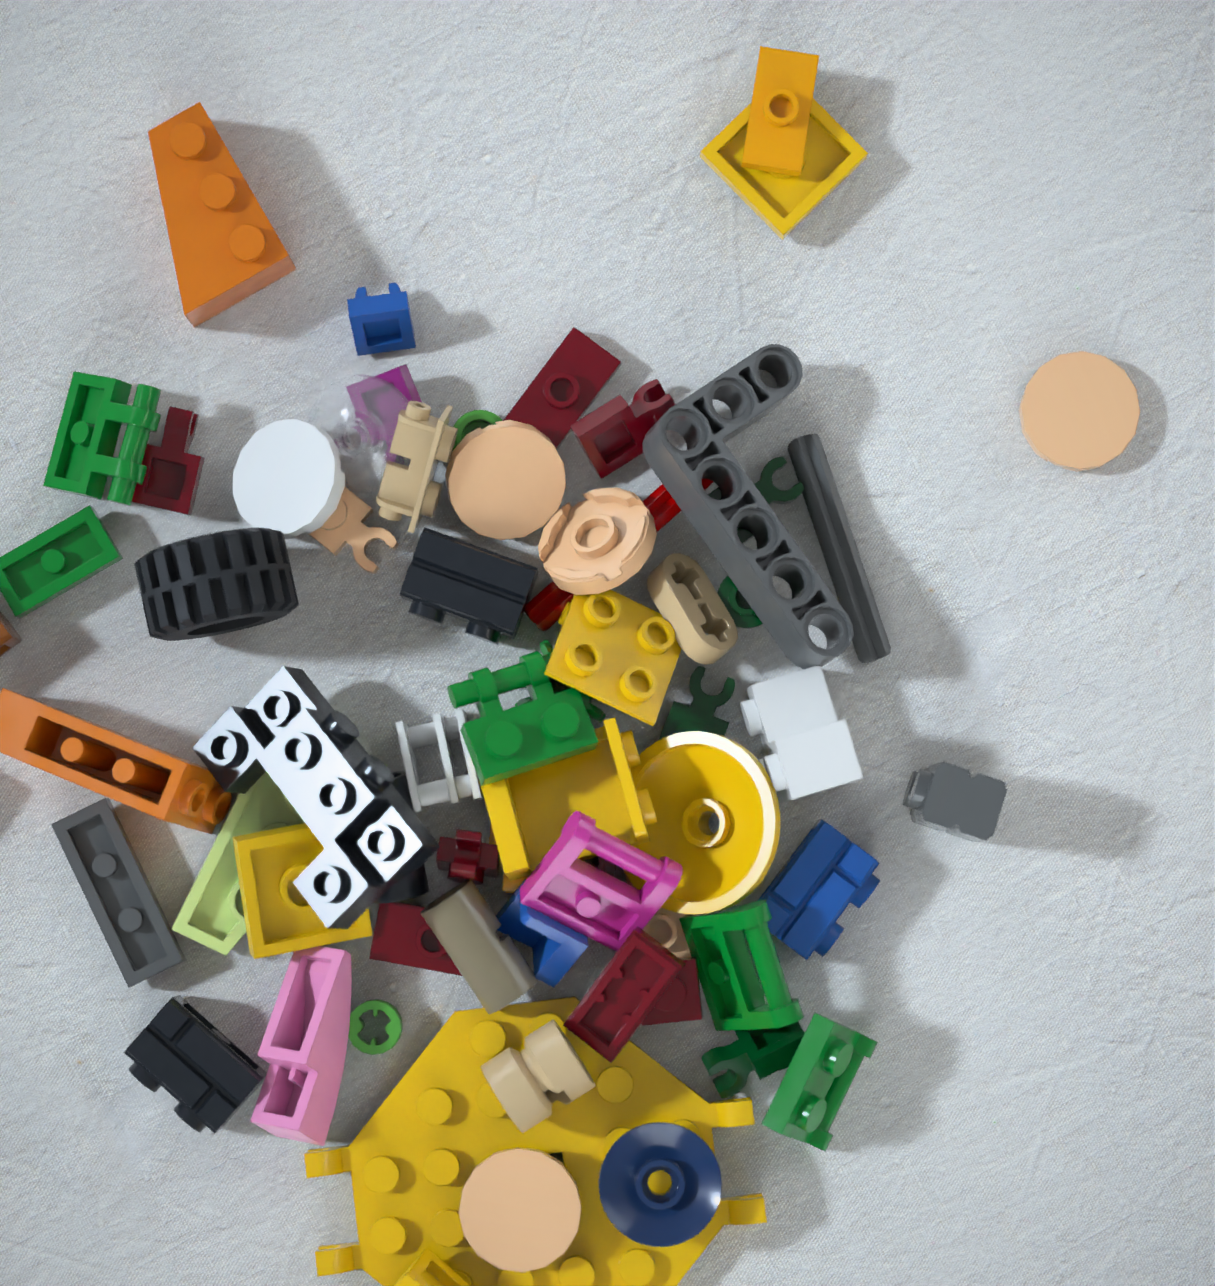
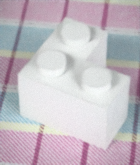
[740,666,863,803]

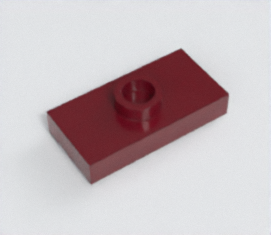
[503,327,621,450]
[369,902,497,976]
[563,926,686,1063]

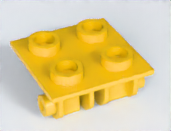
[544,589,681,726]

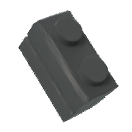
[903,762,1008,841]

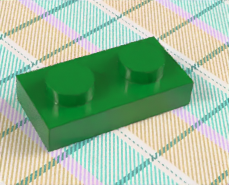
[0,505,123,619]

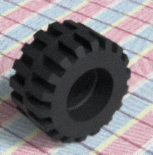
[134,528,299,641]

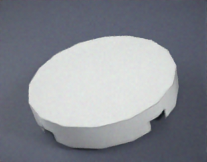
[232,419,345,539]

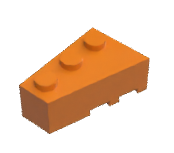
[148,102,296,328]

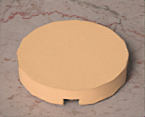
[1019,351,1140,472]
[445,420,566,540]
[538,487,657,595]
[459,1147,582,1273]

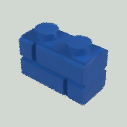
[757,819,880,960]

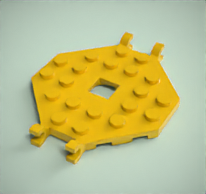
[304,996,767,1286]

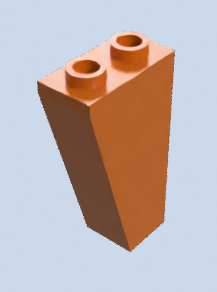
[0,688,232,834]

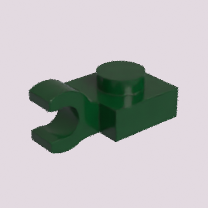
[701,1022,805,1098]

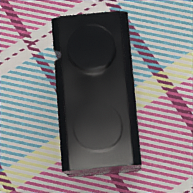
[400,527,539,645]
[124,995,267,1133]

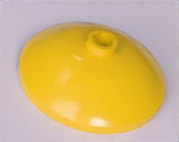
[623,731,780,914]

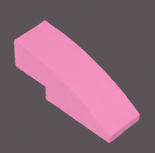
[250,946,352,1146]

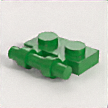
[43,371,162,506]
[447,651,599,786]

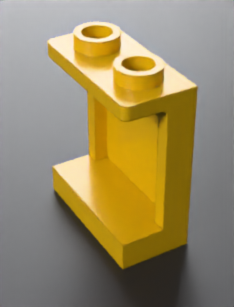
[480,717,657,881]

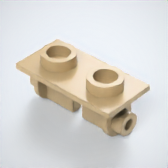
[375,401,458,533]

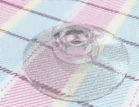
[307,374,411,493]

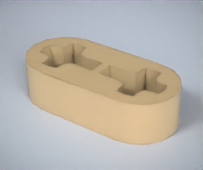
[647,553,738,665]

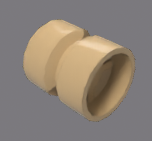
[480,1019,596,1133]

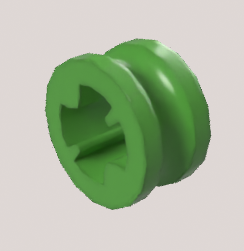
[348,999,403,1055]

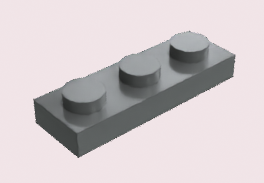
[51,798,186,988]

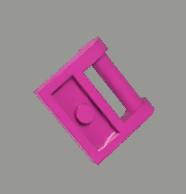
[520,811,683,952]

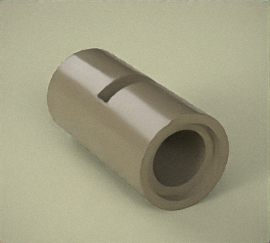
[421,879,538,1014]

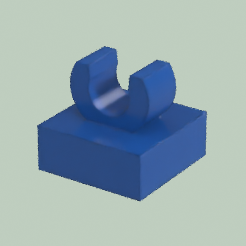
[347,282,416,356]

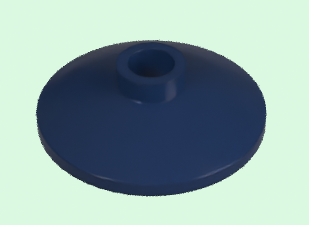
[599,1122,722,1247]

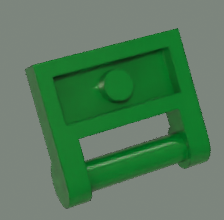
[679,900,804,1031]
[761,1013,878,1151]

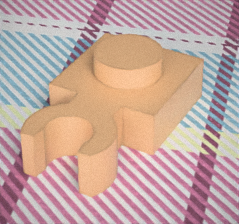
[309,487,399,574]

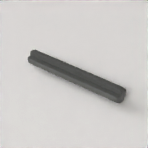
[787,434,891,663]

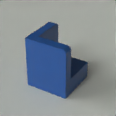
[496,879,588,988]

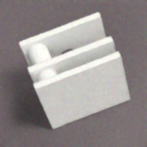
[395,708,484,813]

